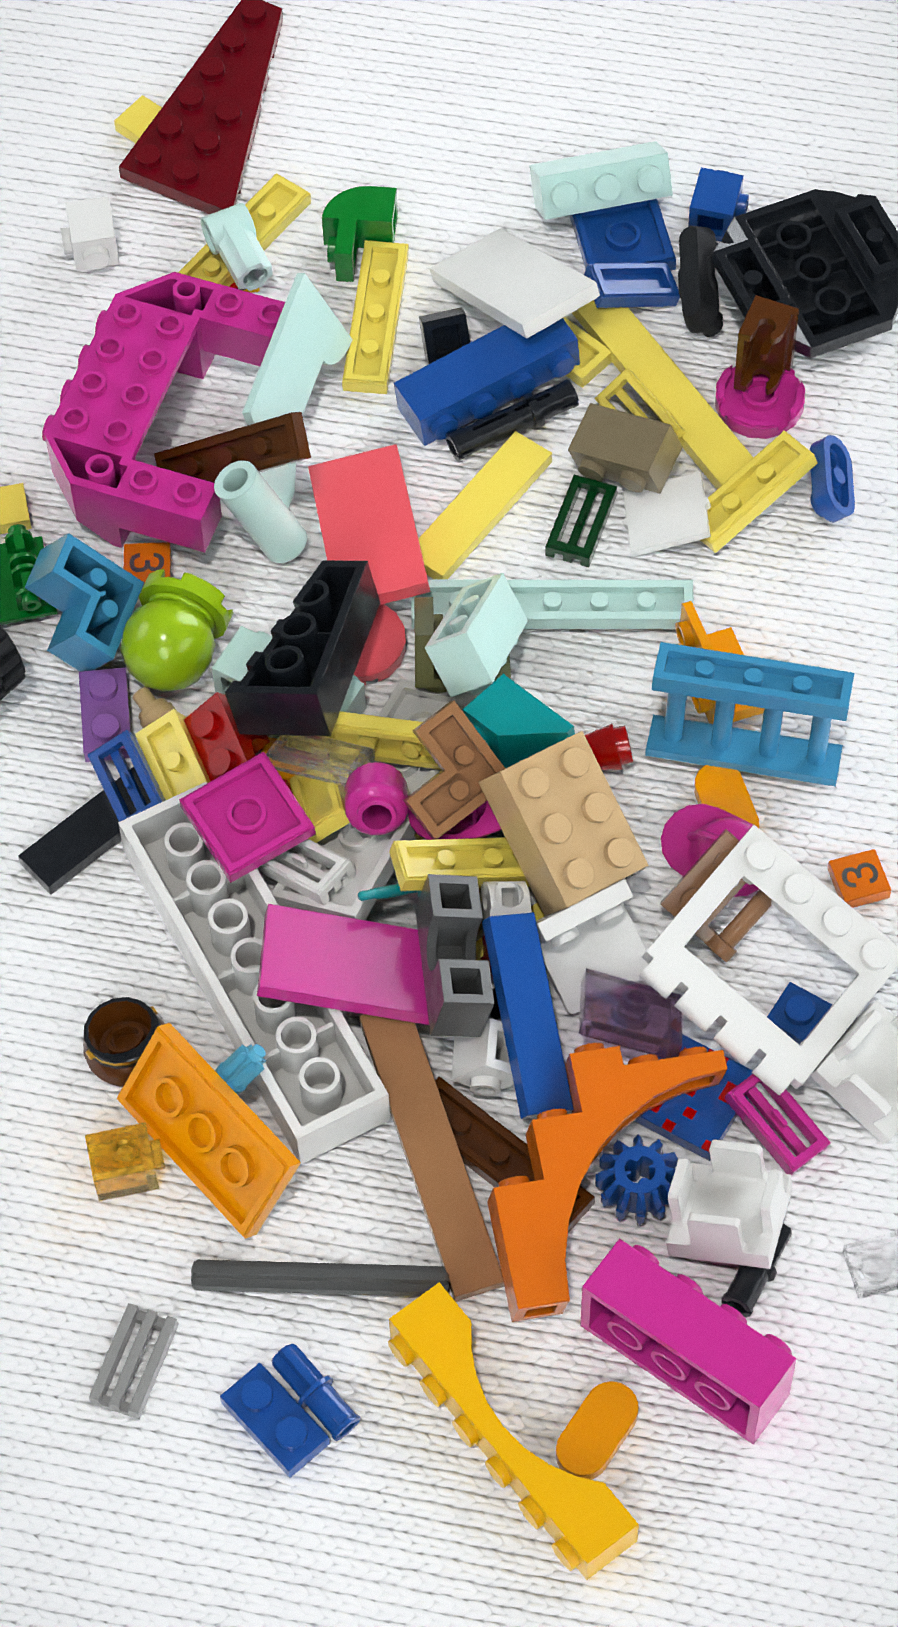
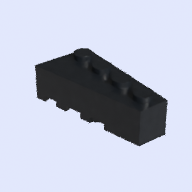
[225,560,380,737]

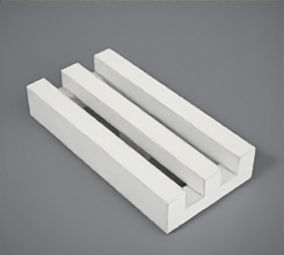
[257,839,355,906]

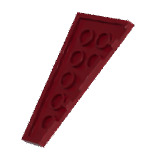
[119,0,283,214]

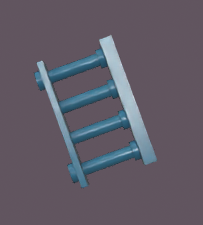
[645,642,854,787]

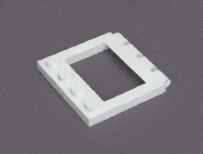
[639,825,898,1095]

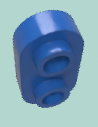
[810,435,855,523]

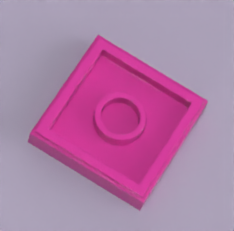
[179,752,316,883]

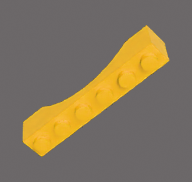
[388,1282,639,1580]

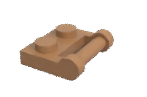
[660,829,772,962]

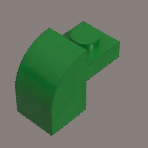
[322,186,398,282]

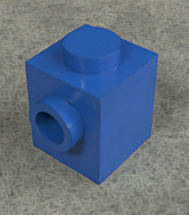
[688,167,749,242]

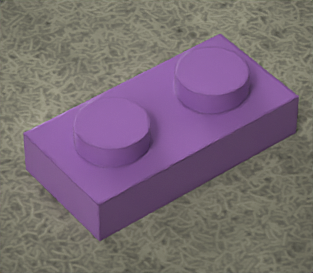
[79,667,131,762]

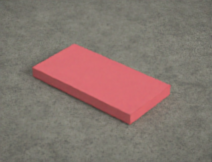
[308,444,431,605]

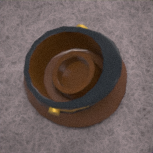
[83,997,165,1087]

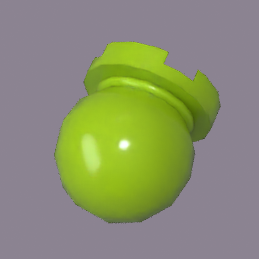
[120,569,234,692]

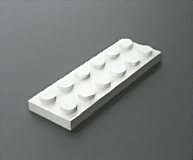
[272,679,478,920]

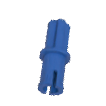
[271,1344,361,1441]

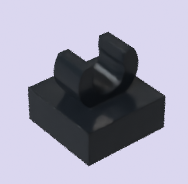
[419,307,470,364]

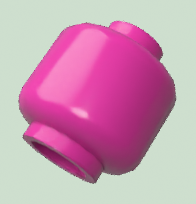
[344,762,408,835]

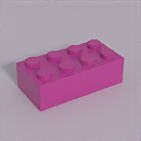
[580,1238,797,1445]

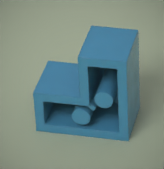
[25,533,144,672]

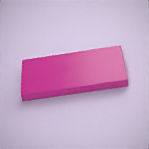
[257,904,429,1025]

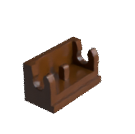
[734,295,799,395]

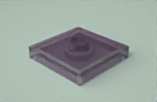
[579,968,682,1059]

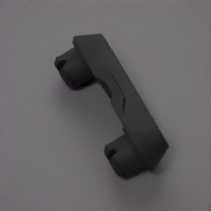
[678,226,723,337]

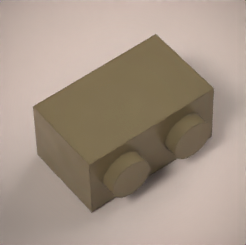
[568,403,683,494]

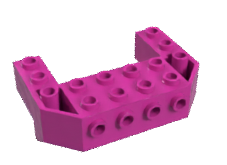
[42,272,285,553]

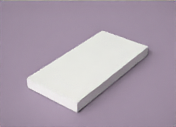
[429,228,600,338]

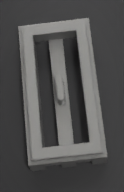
[89,1303,178,1420]

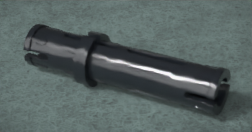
[445,379,579,461]

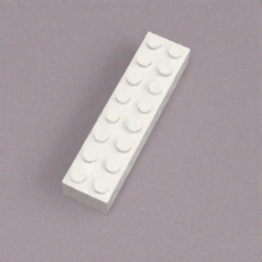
[118,782,391,1165]

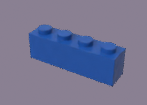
[393,318,580,446]

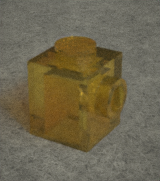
[85,1122,166,1202]

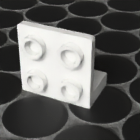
[536,879,648,1014]

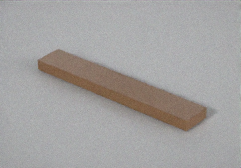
[359,1014,504,1302]

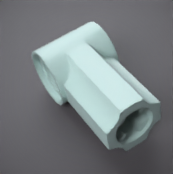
[200,202,273,291]

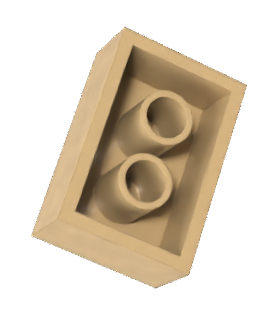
[478,731,649,916]

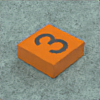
[123,542,171,588]
[827,849,891,908]

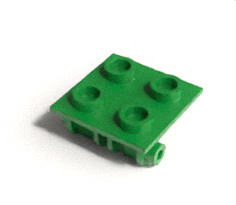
[0,524,58,625]

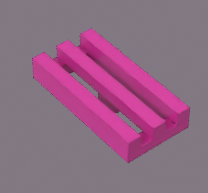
[724,1074,831,1176]

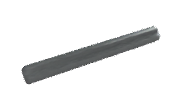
[191,1259,449,1297]

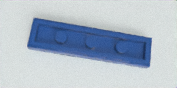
[482,912,574,1119]

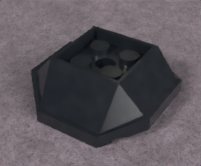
[713,189,898,359]

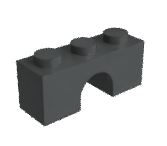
[415,874,494,1037]

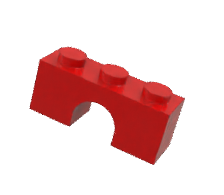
[184,692,293,794]

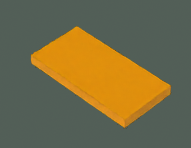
[116,1023,301,1239]

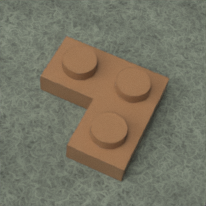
[403,700,505,840]

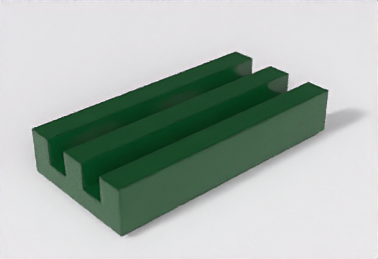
[545,474,617,568]

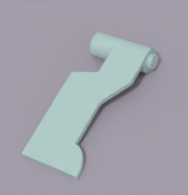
[214,273,353,563]

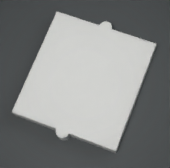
[622,471,711,557]

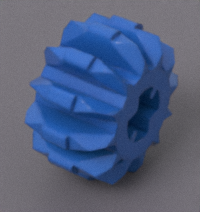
[595,1134,678,1226]

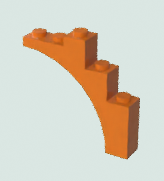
[487,1043,728,1322]

